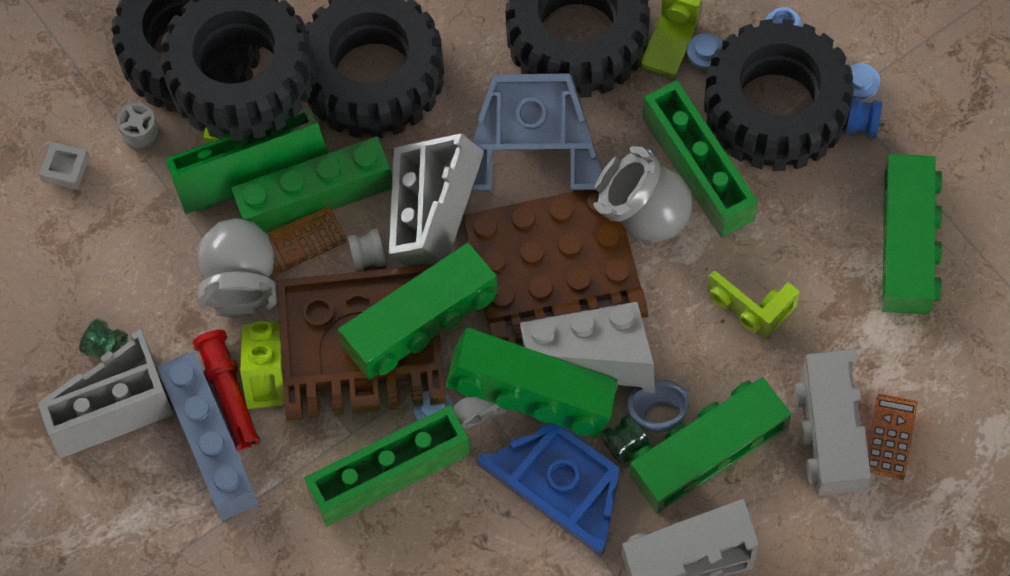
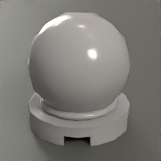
[593,146,693,243]
[197,218,277,318]

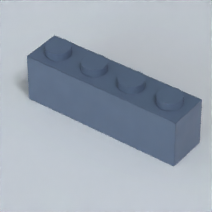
[157,351,259,521]

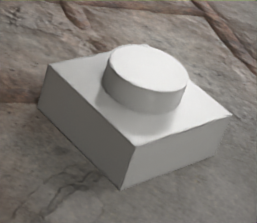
[39,142,90,190]

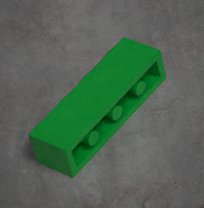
[643,80,758,238]
[165,107,328,214]
[231,136,392,233]
[882,154,942,315]
[338,243,498,381]
[446,327,618,438]
[629,377,792,514]
[304,405,471,527]

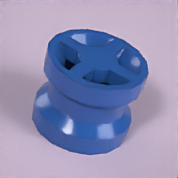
[845,96,883,139]

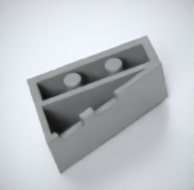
[520,302,655,393]
[38,328,174,459]
[794,349,871,496]
[621,498,759,576]

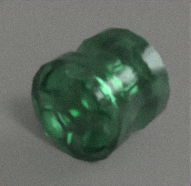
[79,318,128,363]
[601,414,650,465]

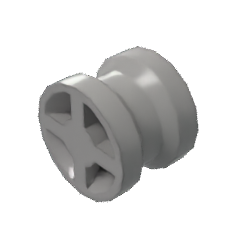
[117,103,160,150]
[347,229,387,272]

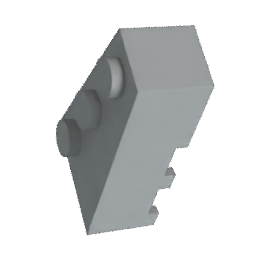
[389,133,484,267]

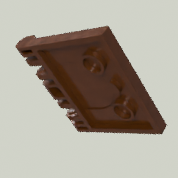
[463,190,648,345]
[277,264,447,421]

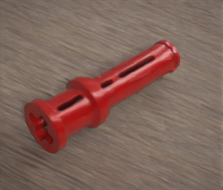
[192,330,260,450]

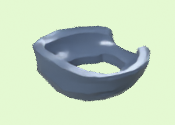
[628,380,690,433]

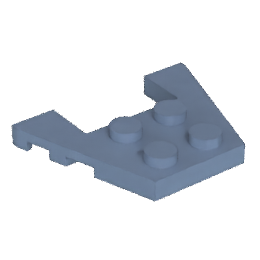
[471,74,603,191]

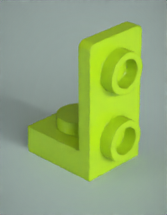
[641,0,703,78]
[707,271,800,339]
[240,321,284,409]

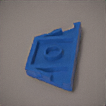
[477,423,620,557]

